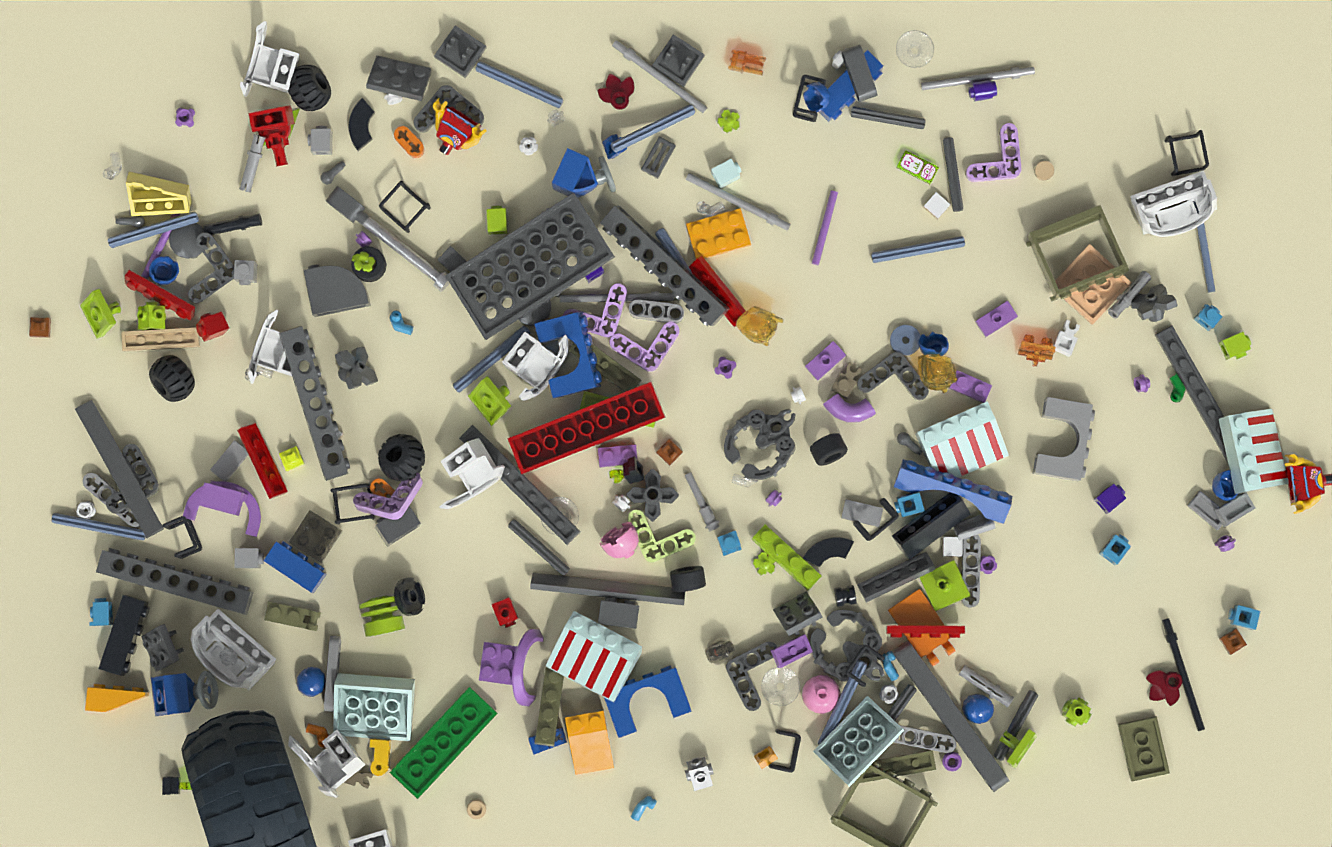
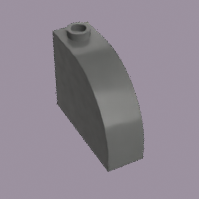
[304,265,371,317]

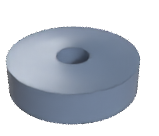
[890,325,920,356]

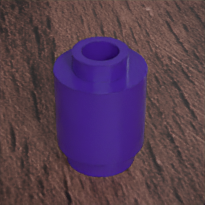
[968,80,997,102]

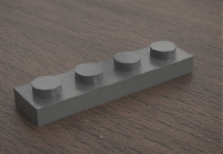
[857,552,936,603]

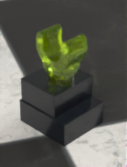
[609,456,644,484]
[162,776,191,795]

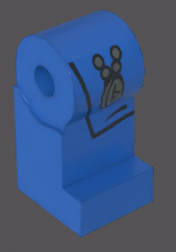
[528,727,567,755]

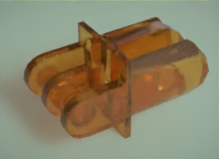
[728,50,766,76]

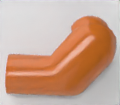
[306,723,329,748]

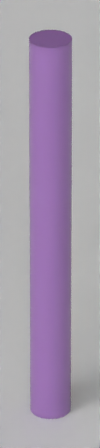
[812,191,838,265]
[141,213,181,279]

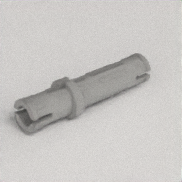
[239,134,266,192]
[1108,271,1151,319]
[959,665,1014,708]

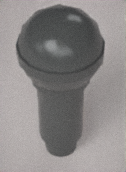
[320,161,346,185]
[115,216,145,228]
[897,432,923,455]

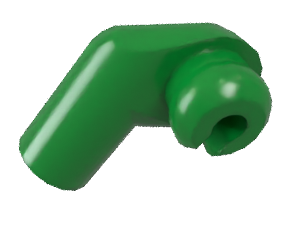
[1169,374,1186,403]

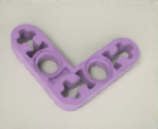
[965,123,1021,182]
[563,283,627,337]
[610,322,679,372]
[353,472,423,520]

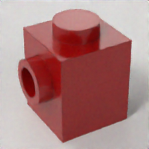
[196,311,230,342]
[491,597,519,628]

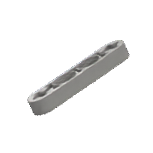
[83,473,140,527]
[961,535,981,608]
[324,636,341,712]
[894,725,956,753]

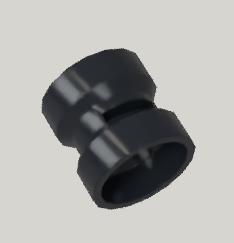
[834,585,857,607]

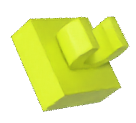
[279,446,305,472]

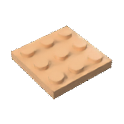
[1055,244,1132,325]

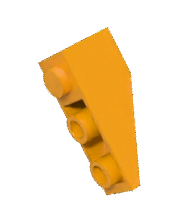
[85,684,149,712]

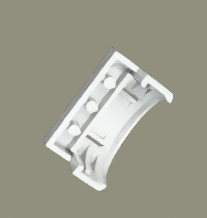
[1130,171,1217,237]
[191,609,276,691]

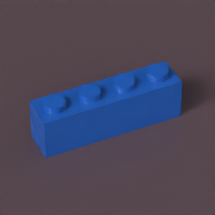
[819,50,883,122]

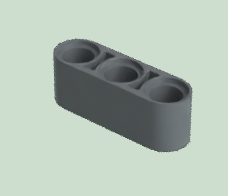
[841,44,878,102]

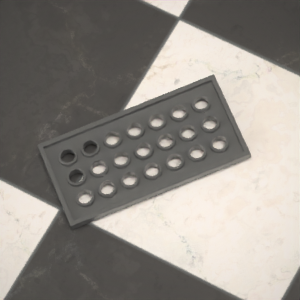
[445,193,615,340]

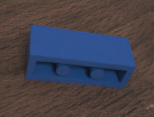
[263,541,327,593]

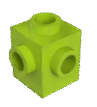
[137,302,166,330]
[1062,697,1092,727]

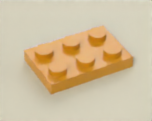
[686,208,751,259]

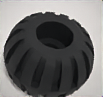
[287,65,331,111]
[149,355,195,402]
[378,434,425,481]

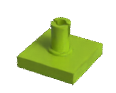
[80,289,121,339]
[468,376,511,426]
[920,560,971,612]
[999,729,1037,768]

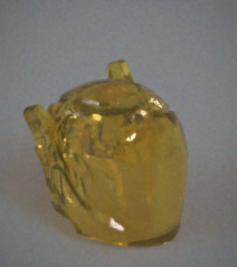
[736,306,783,346]
[918,354,957,393]

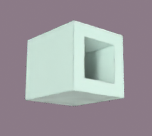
[711,159,742,189]

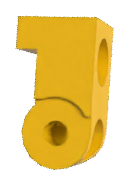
[369,738,391,776]

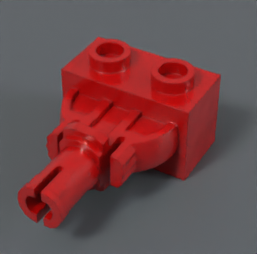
[248,105,295,167]

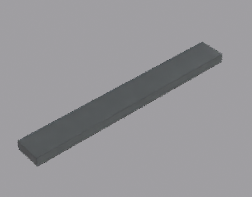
[1155,326,1229,465]
[75,400,164,538]
[459,425,581,546]
[530,573,685,605]

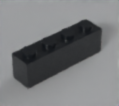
[892,492,971,560]
[98,595,150,676]

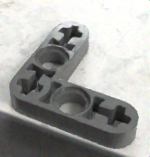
[413,85,484,133]
[188,233,234,303]
[857,352,929,400]
[106,444,159,514]
[726,641,777,711]

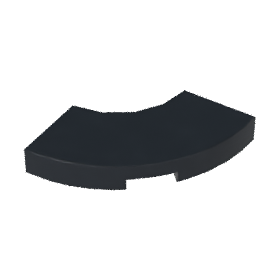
[349,98,375,151]
[803,537,854,567]

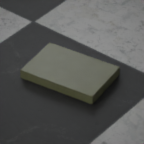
[1118,716,1170,782]

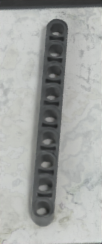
[892,640,1010,792]

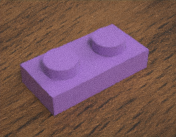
[949,370,992,403]
[598,445,637,468]
[770,634,813,668]

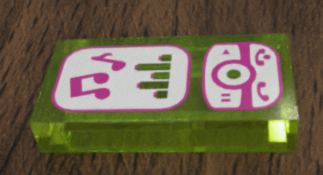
[896,150,939,185]

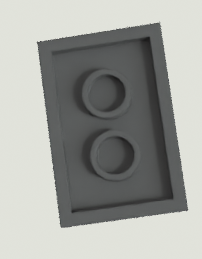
[366,55,432,101]

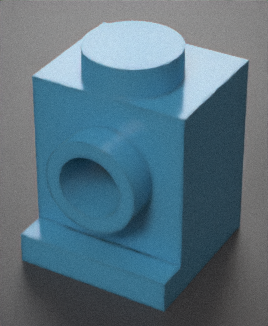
[1194,304,1223,331]
[894,492,925,517]
[717,531,742,556]
[1099,534,1131,565]
[89,598,113,626]
[1228,605,1261,630]

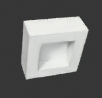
[832,48,847,71]

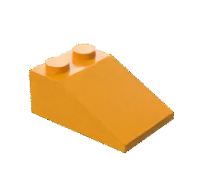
[565,710,614,775]

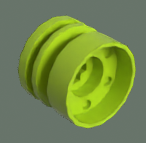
[359,595,405,637]

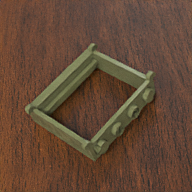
[1026,205,1129,302]
[830,761,938,847]

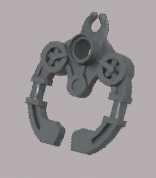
[724,409,796,480]
[810,610,885,682]

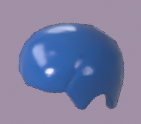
[803,82,830,112]
[149,256,179,285]
[918,332,949,359]
[1212,470,1238,501]
[296,667,326,697]
[962,694,994,724]

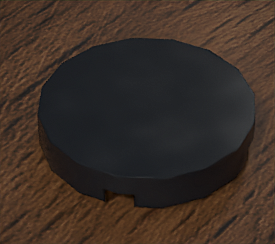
[394,577,425,616]

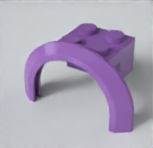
[183,480,261,537]
[479,629,544,706]

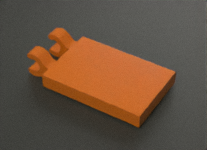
[888,589,956,666]

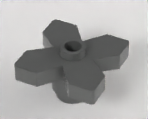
[1130,284,1178,322]
[335,347,378,390]
[626,469,679,522]

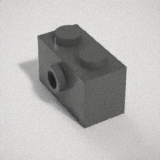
[375,506,421,547]
[598,597,639,629]

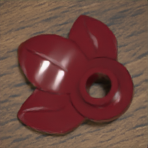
[598,74,635,110]
[1146,670,1182,706]

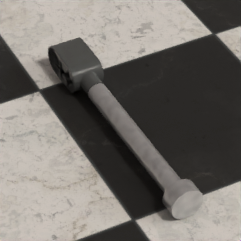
[325,186,449,292]

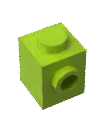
[1219,332,1251,360]

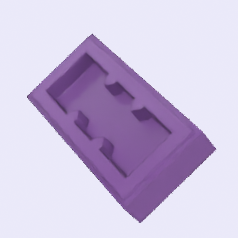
[975,301,1018,338]
[805,341,846,381]

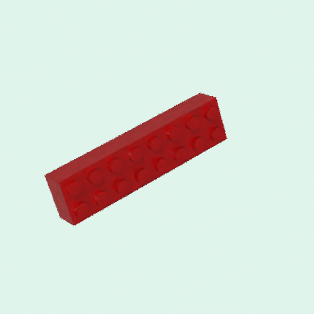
[507,382,666,474]

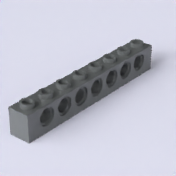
[600,206,730,326]
[279,326,350,481]
[96,548,254,615]

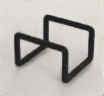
[793,75,826,122]
[1164,130,1209,176]
[379,181,431,233]
[330,483,375,525]
[853,498,899,541]
[162,516,202,559]
[846,645,885,687]
[768,729,801,773]

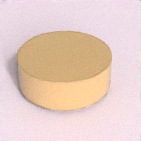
[1034,161,1054,181]
[467,799,486,819]

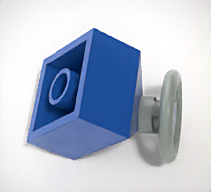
[552,148,616,198]
[151,671,218,716]

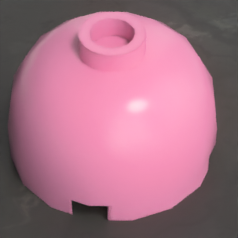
[600,522,639,558]
[802,675,841,714]

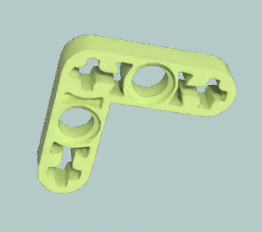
[628,510,696,562]

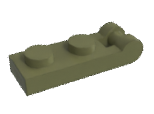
[264,601,321,631]

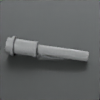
[685,472,720,532]

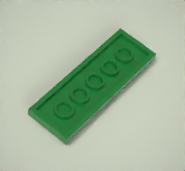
[389,687,498,799]

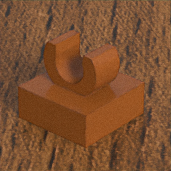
[29,317,51,338]
[656,439,683,466]
[1219,628,1247,655]

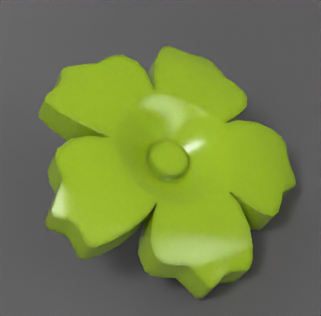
[717,110,740,133]
[351,252,375,272]
[753,552,776,575]

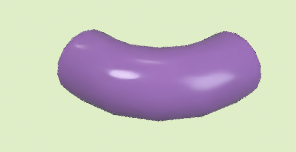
[823,394,876,422]

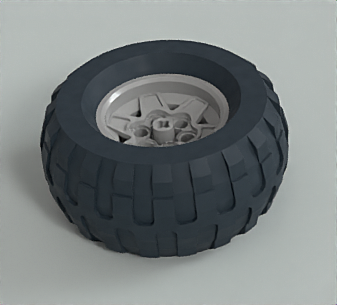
[181,710,317,847]

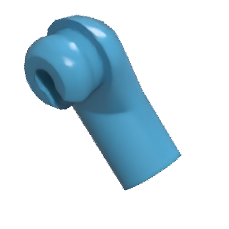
[390,311,414,335]
[882,651,899,681]
[631,796,657,821]

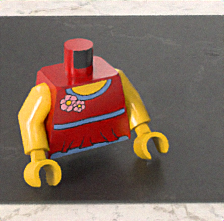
[433,98,487,155]
[1284,454,1332,514]

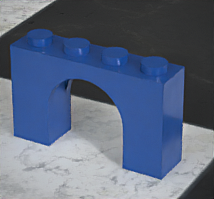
[535,312,602,398]
[604,665,692,738]

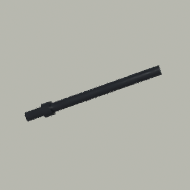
[1162,618,1205,731]

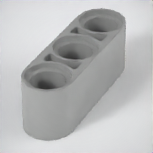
[629,300,684,323]

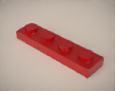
[689,256,749,327]
[125,270,195,321]
[237,423,288,499]
[886,625,965,638]

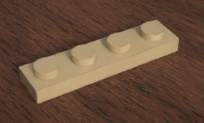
[121,327,200,352]

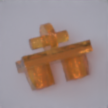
[1018,334,1056,367]

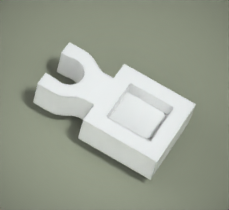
[1052,320,1080,357]

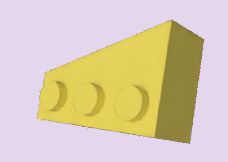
[126,172,192,216]

